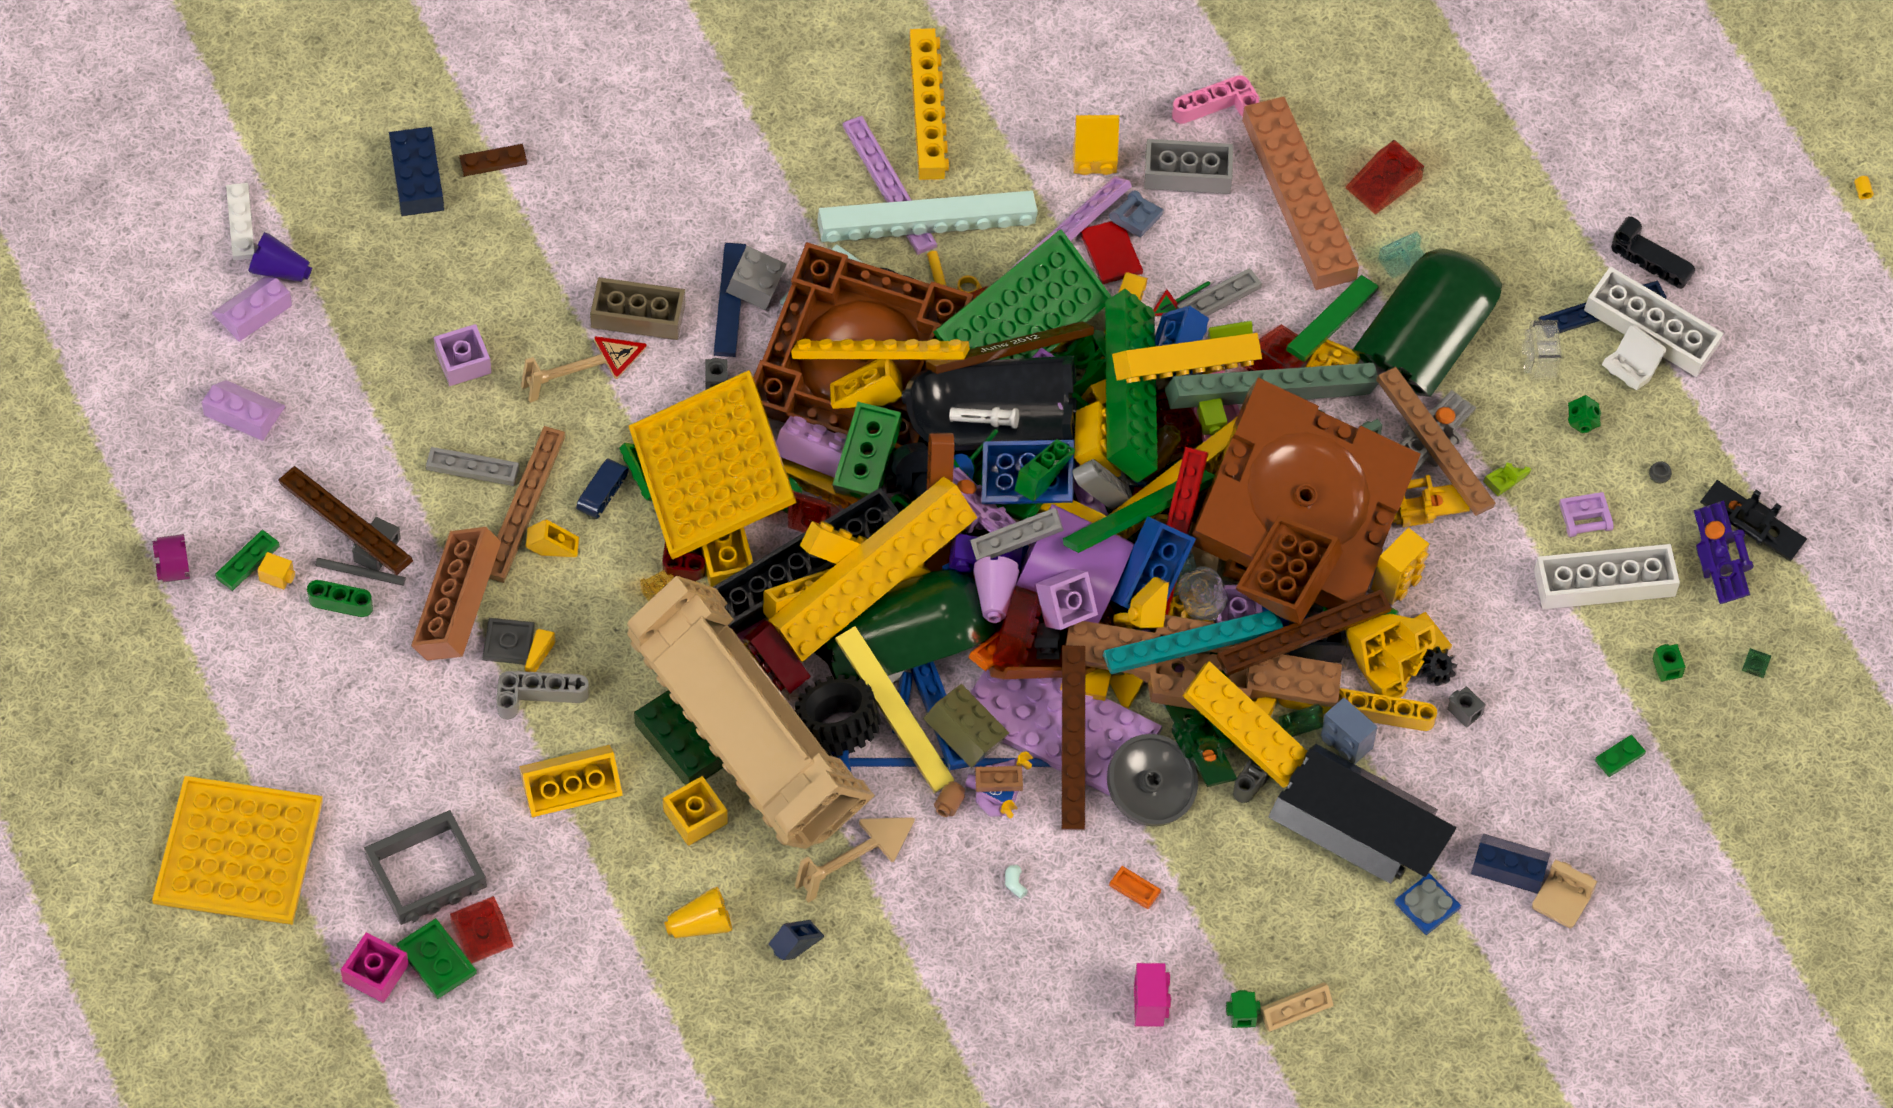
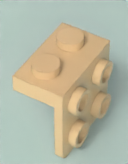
[1532,859,1597,928]

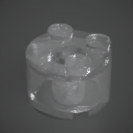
[1177,567,1228,621]

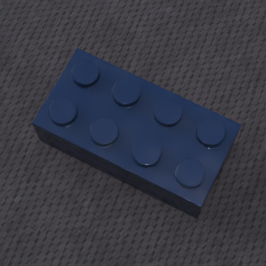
[389,126,445,216]

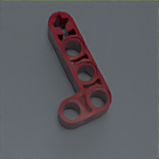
[662,542,705,582]

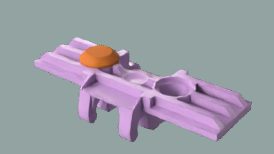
[953,468,1016,533]

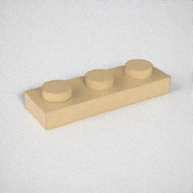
[1260,982,1334,1032]

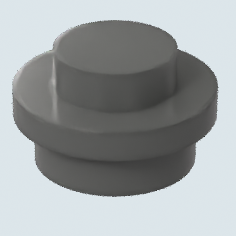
[1649,461,1672,483]

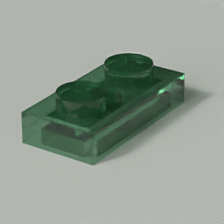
[1278,704,1323,737]

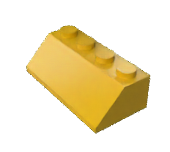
[519,745,623,817]

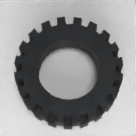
[794,675,881,756]

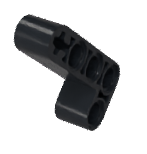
[1611,216,1696,289]

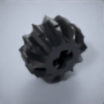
[1420,647,1458,686]

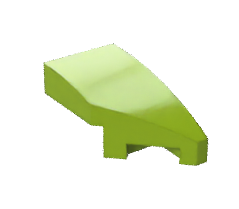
[1483,462,1531,496]

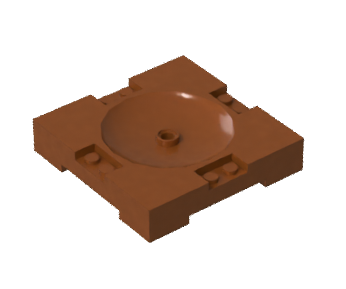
[753,242,974,451]
[1189,377,1421,609]

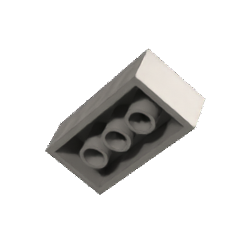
[1144,139,1233,194]

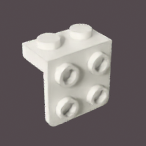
[1602,325,1666,390]

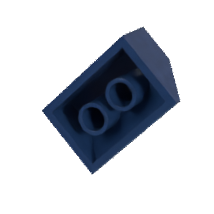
[1471,833,1550,894]

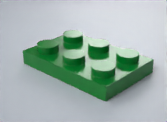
[396,918,477,1000]

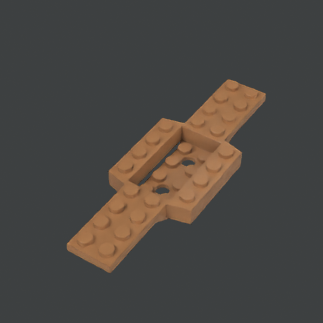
[1066,615,1342,710]

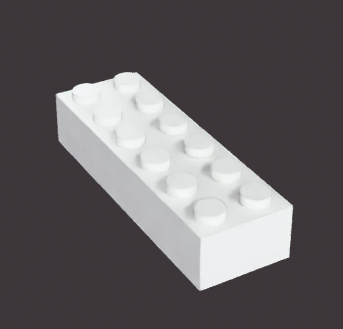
[1584,266,1724,377]
[1534,544,1680,609]

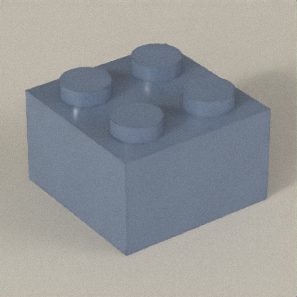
[1321,698,1378,764]

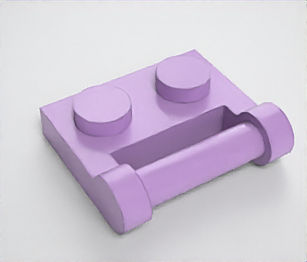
[1559,492,1613,537]

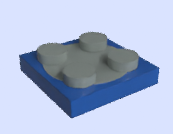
[1394,873,1461,935]

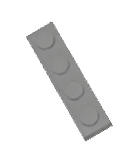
[1177,268,1262,316]
[426,447,519,486]
[970,508,1064,561]

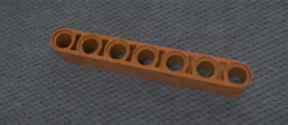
[924,433,954,572]

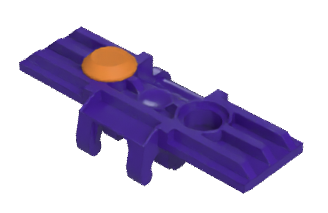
[1694,501,1754,604]

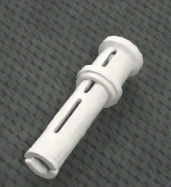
[949,407,1019,428]

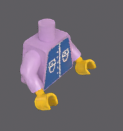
[965,751,1033,819]

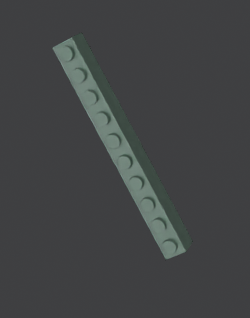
[1164,363,1379,409]

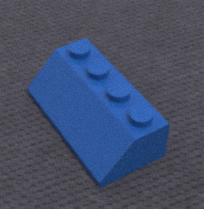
[1110,516,1196,609]

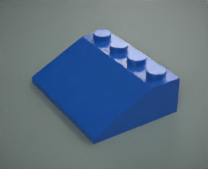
[981,440,1076,504]

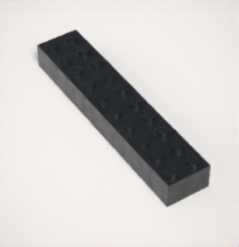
[713,487,899,635]

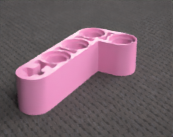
[1172,75,1259,124]

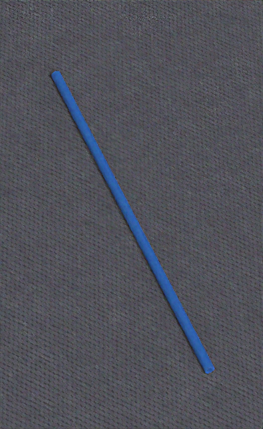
[849,758,1051,767]

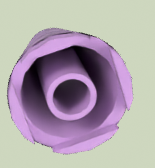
[973,556,1019,623]

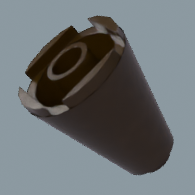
[1140,425,1181,485]

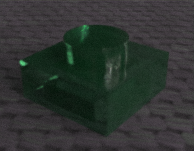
[1742,648,1771,678]

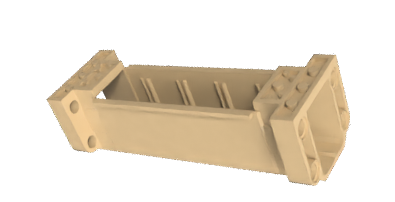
[627,576,875,849]

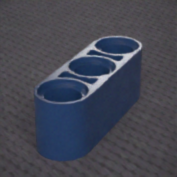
[576,458,629,519]

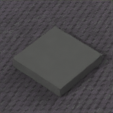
[482,618,535,665]

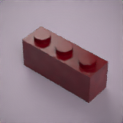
[744,620,811,694]

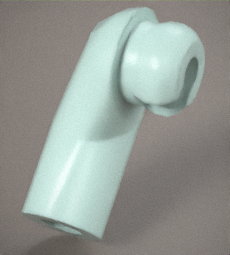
[1005,865,1028,899]

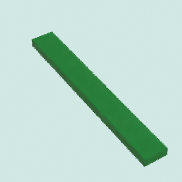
[1063,470,1214,553]

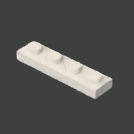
[226,183,255,261]

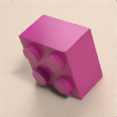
[341,932,409,1003]
[1134,963,1171,1027]

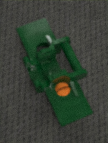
[1164,704,1237,787]

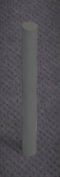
[315,558,406,586]

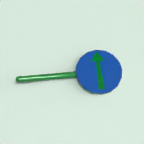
[953,429,998,481]

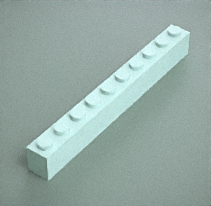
[818,191,1038,242]

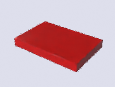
[1080,221,1143,285]

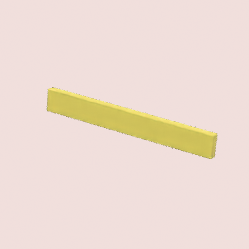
[835,626,955,794]

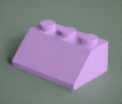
[212,276,292,342]
[202,380,285,441]

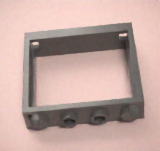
[364,810,487,925]

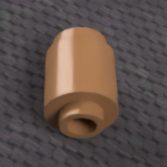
[934,781,965,817]

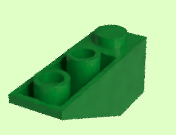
[1015,439,1075,501]

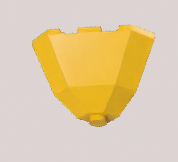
[1346,614,1436,698]

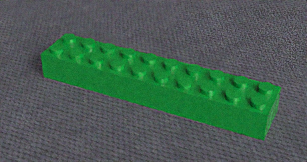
[1105,289,1158,482]

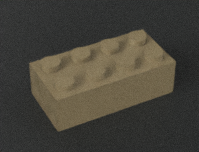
[590,277,686,340]

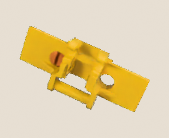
[1392,475,1470,527]

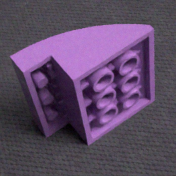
[1012,504,1134,623]

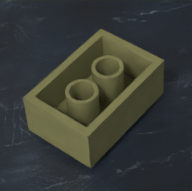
[923,684,1009,768]

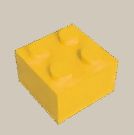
[663,776,728,846]

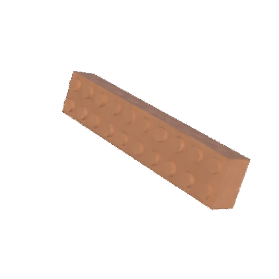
[1242,96,1359,290]

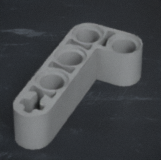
[1072,459,1133,510]
[496,671,589,720]

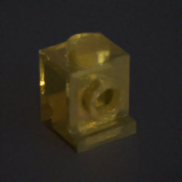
[640,570,674,602]

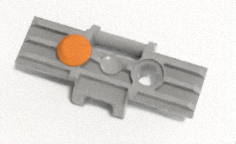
[1399,390,1476,474]

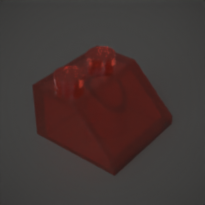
[450,896,514,964]

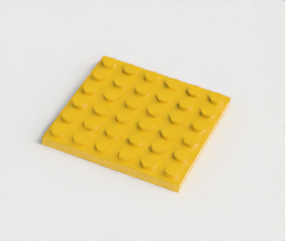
[152,776,323,925]

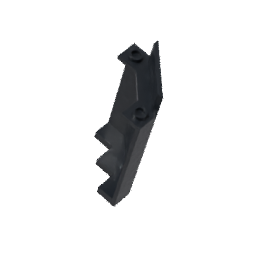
[1268,744,1457,884]

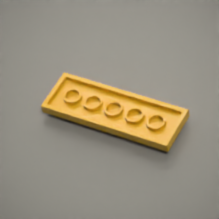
[1182,661,1308,788]

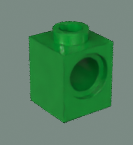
[1652,644,1686,682]

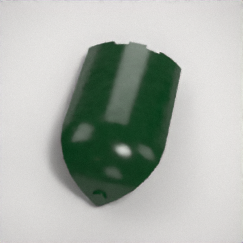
[1352,248,1502,397]
[826,569,999,681]

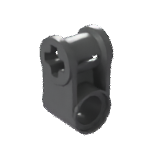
[1233,759,1270,803]

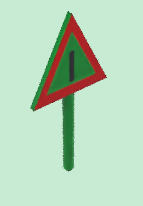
[1153,281,1210,316]

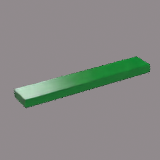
[1286,275,1379,362]

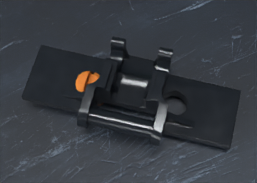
[1700,480,1807,562]

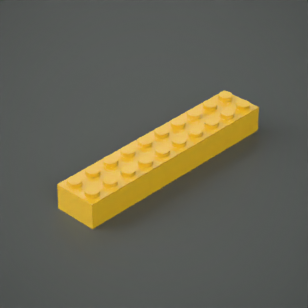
[768,477,977,662]

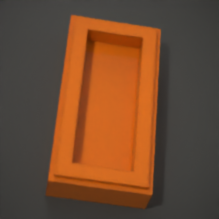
[1109,866,1161,910]

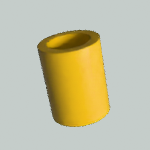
[1854,176,1874,200]

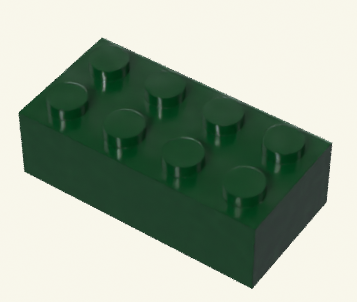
[634,690,724,785]

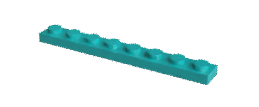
[1103,610,1283,674]

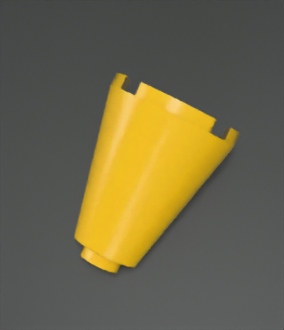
[664,887,733,938]

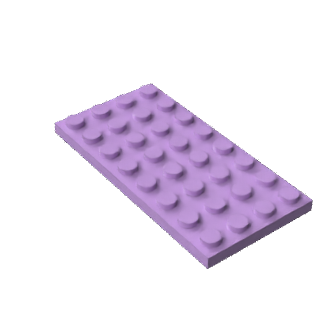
[970,669,1162,796]

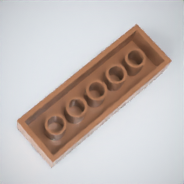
[411,527,501,661]

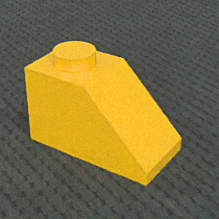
[526,519,579,557]
[1128,577,1169,628]

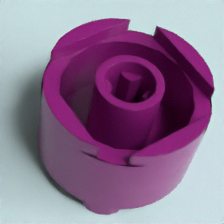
[152,534,190,583]

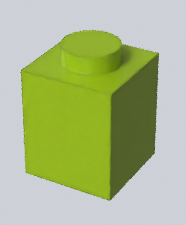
[1196,398,1228,435]

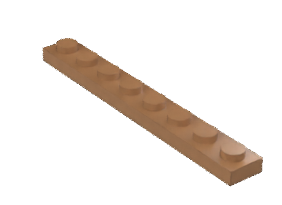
[1376,367,1496,516]
[489,426,565,583]

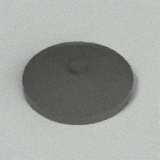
[1107,734,1198,826]

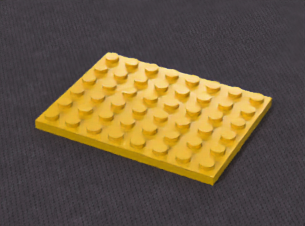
[629,370,797,559]

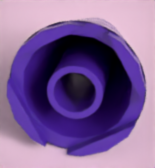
[248,232,312,282]

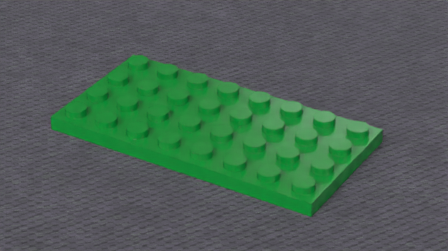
[933,229,1112,360]

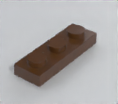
[459,143,527,177]

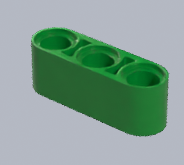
[307,580,373,617]

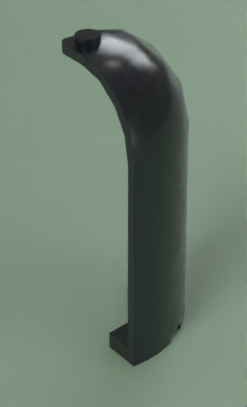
[902,355,1077,451]

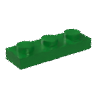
[619,443,652,501]
[215,529,280,591]

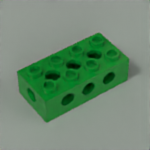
[832,402,903,499]

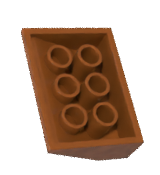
[1236,516,1343,625]

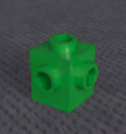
[1568,395,1601,433]

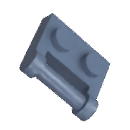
[1109,190,1164,238]

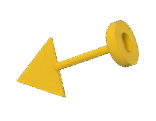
[1109,613,1144,709]

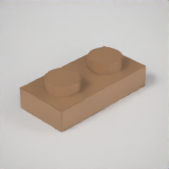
[975,766,1023,792]

